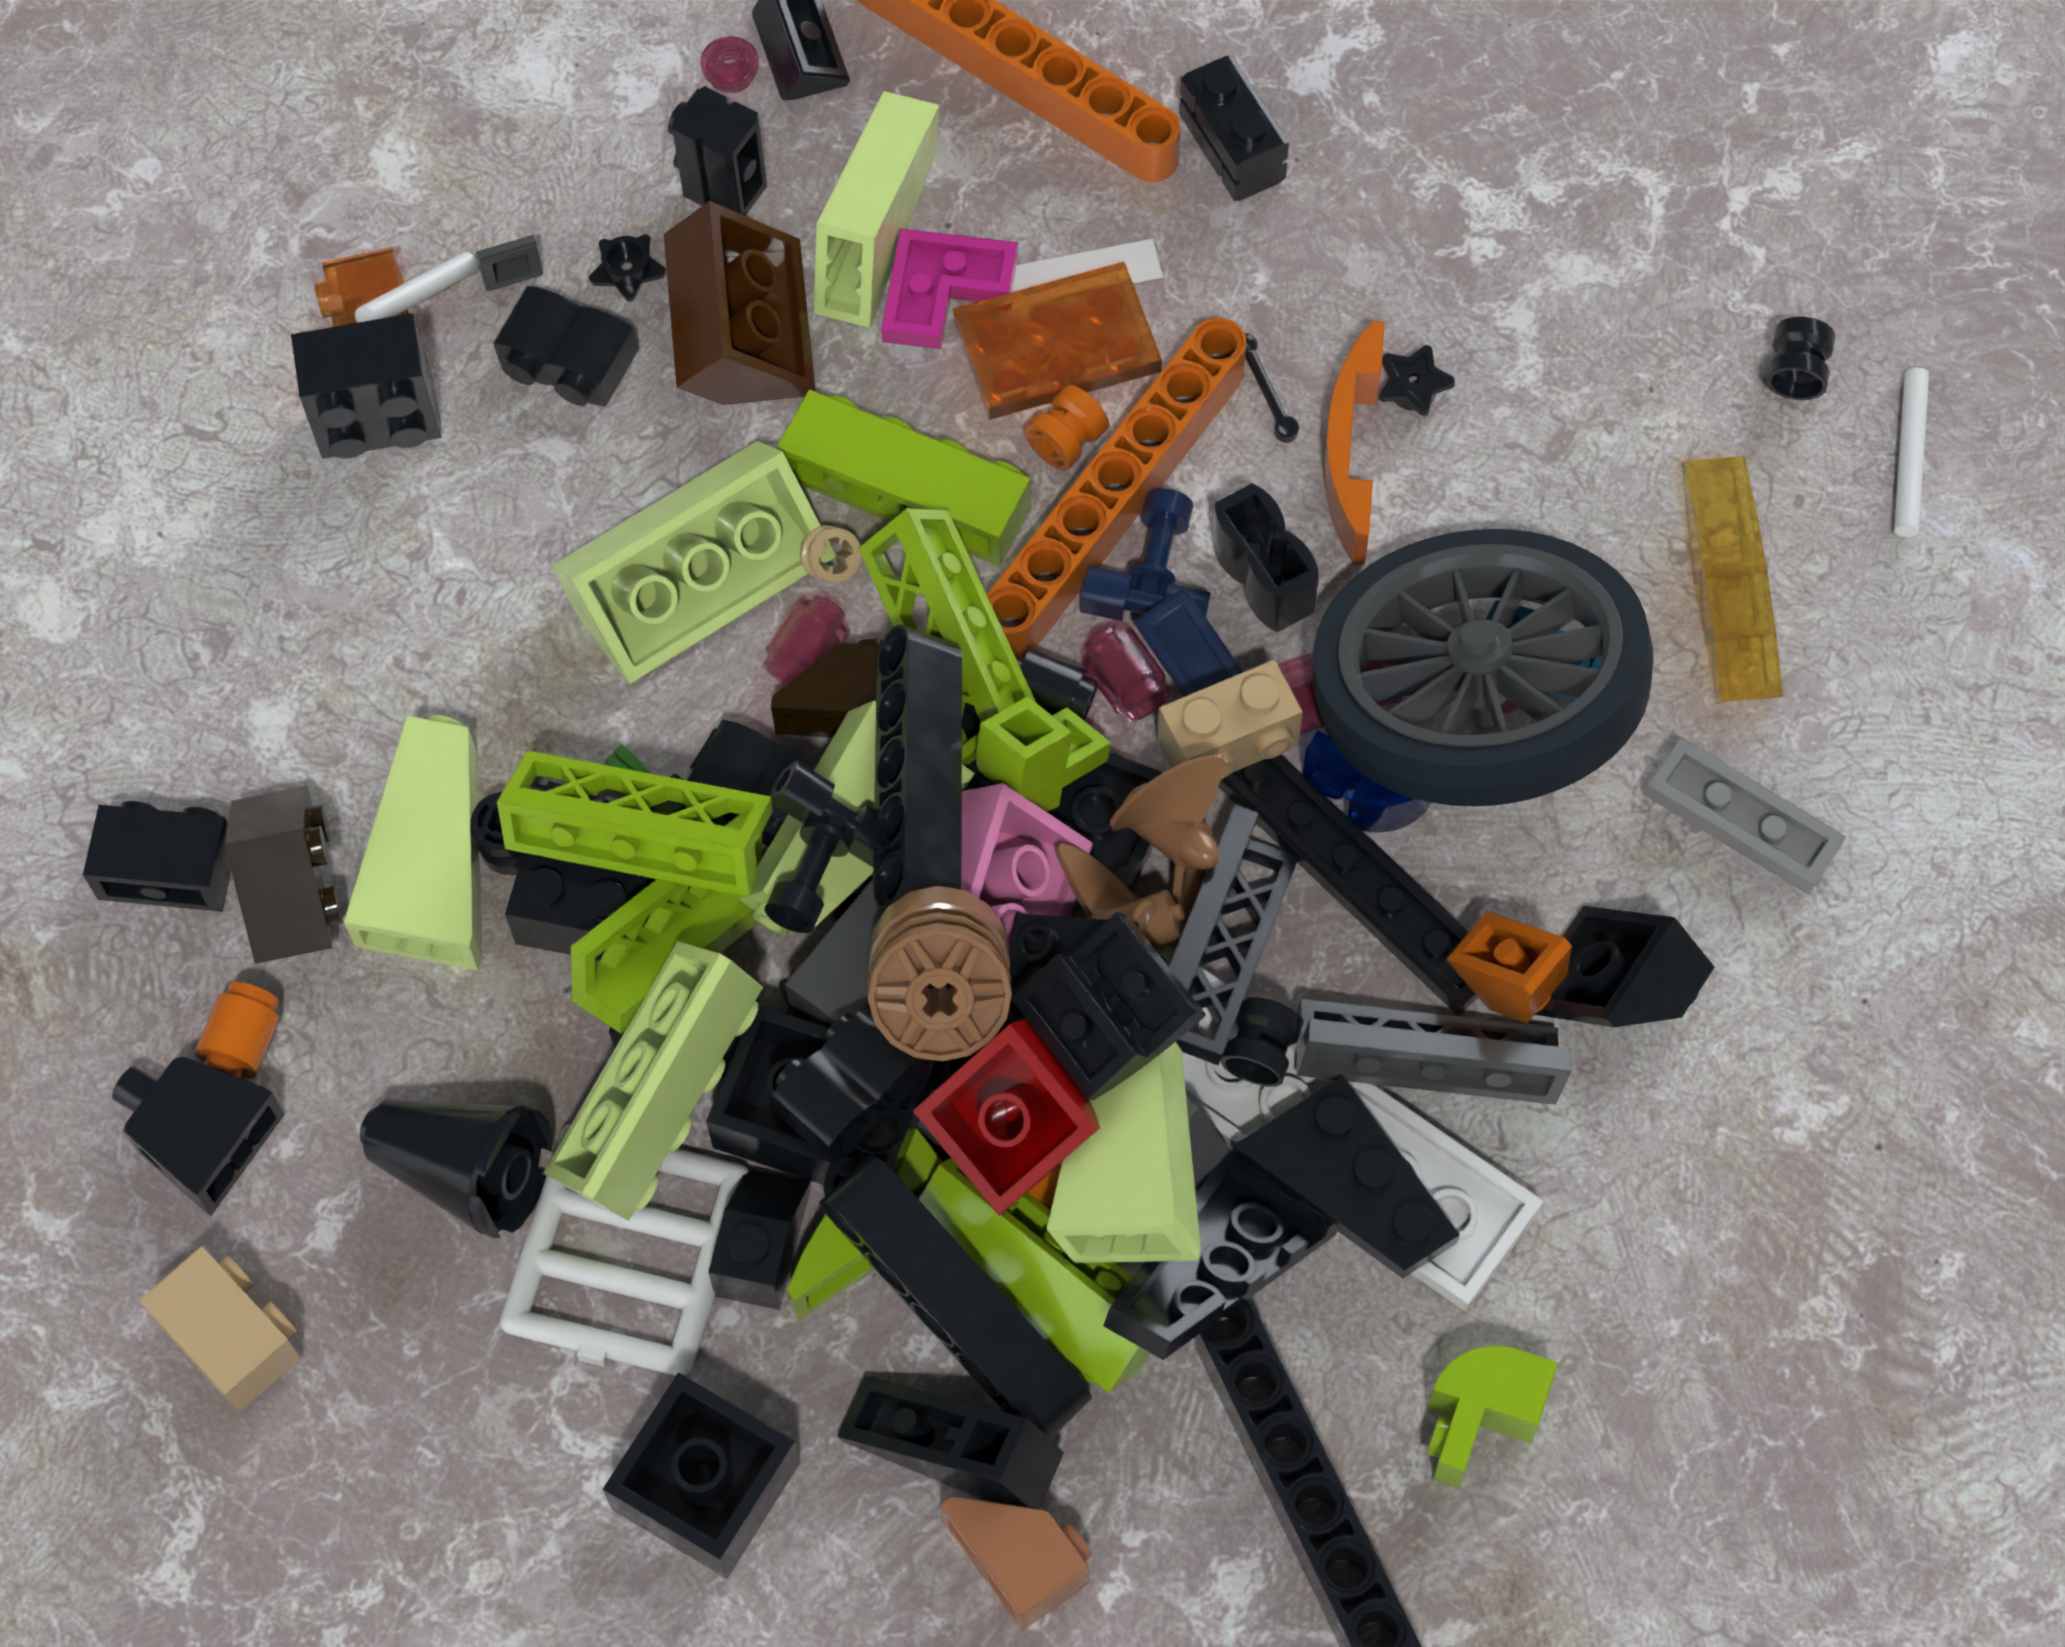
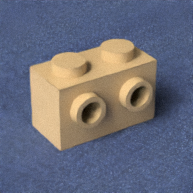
[1157,660,1303,779]
[138,1246,301,1414]

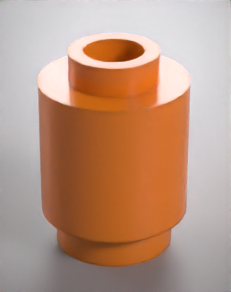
[194,981,279,1078]

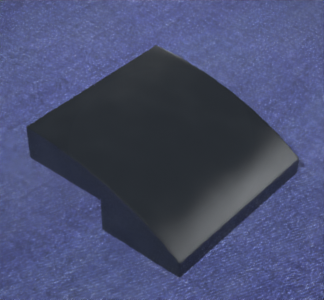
[1011,912,1206,1100]

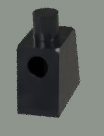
[112,1056,285,1216]

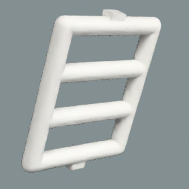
[500,1124,749,1376]

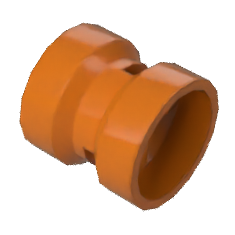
[1024,385,1109,471]

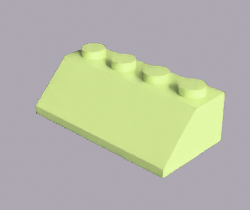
[551,440,836,684]
[543,941,763,1221]

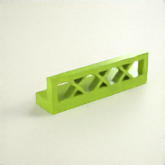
[858,508,1036,765]
[497,750,773,897]
[571,814,764,1034]

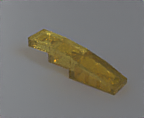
[1681,456,1784,704]

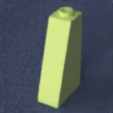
[813,91,940,328]
[738,701,974,935]
[344,715,482,971]
[1047,1042,1201,1263]

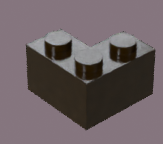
[224,786,343,964]

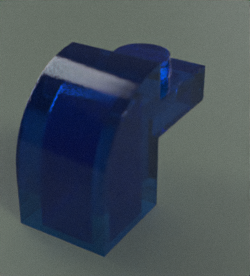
[1302,730,1432,833]

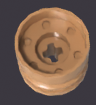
[868,886,1012,1062]

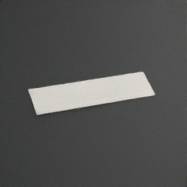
[994,238,1164,311]

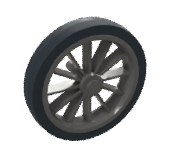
[1313,529,1654,807]

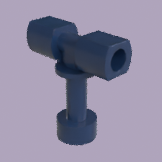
[1080,488,1211,621]

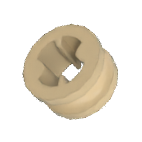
[800,525,862,583]

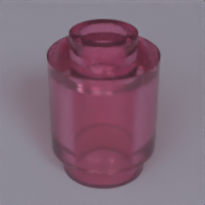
[763,595,850,685]
[1081,626,1170,721]

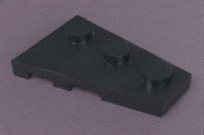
[1232,1076,1460,1279]

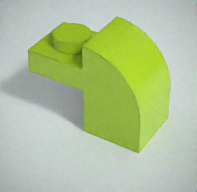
[976,696,1111,812]
[1427,1345,1558,1489]

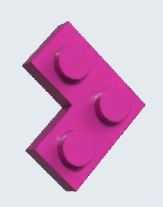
[881,228,1018,349]

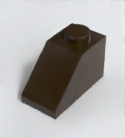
[771,639,883,738]

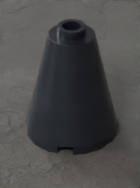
[360,1099,553,1238]

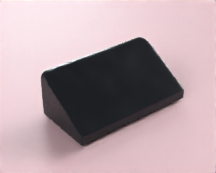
[752,0,850,101]

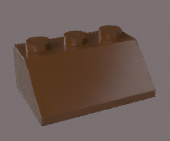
[664,201,815,405]

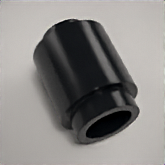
[1015,648,1099,721]

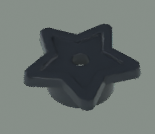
[589,234,666,302]
[1379,345,1456,416]

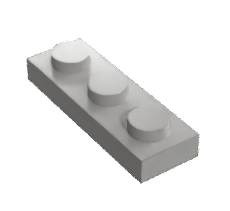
[1644,737,1846,895]

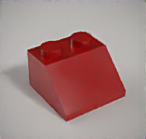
[913,1019,1101,1216]

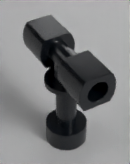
[764,761,875,933]

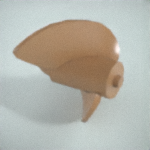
[1110,755,1226,928]
[1055,843,1185,948]

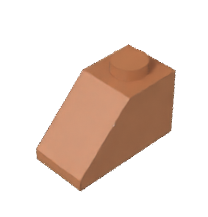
[940,1496,1092,1631]

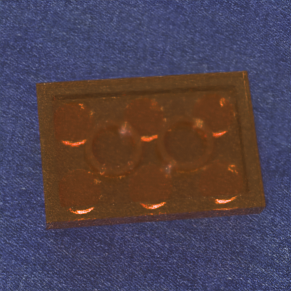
[953,261,1162,420]

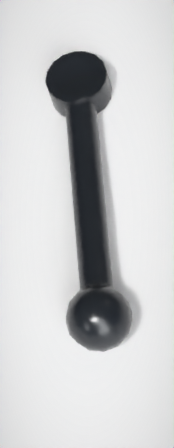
[1245,333,1299,443]

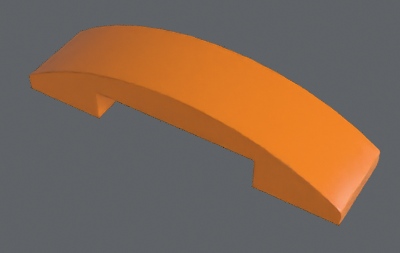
[1324,321,1385,564]

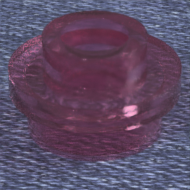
[700,36,759,93]

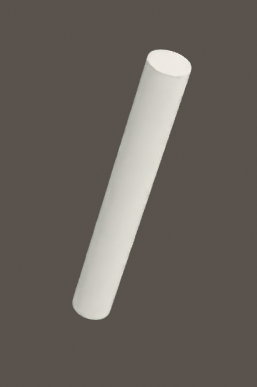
[355,252,478,323]
[1894,367,1929,538]

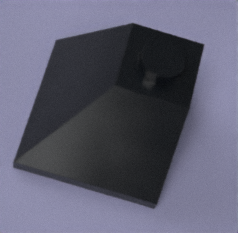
[1534,906,1715,1028]

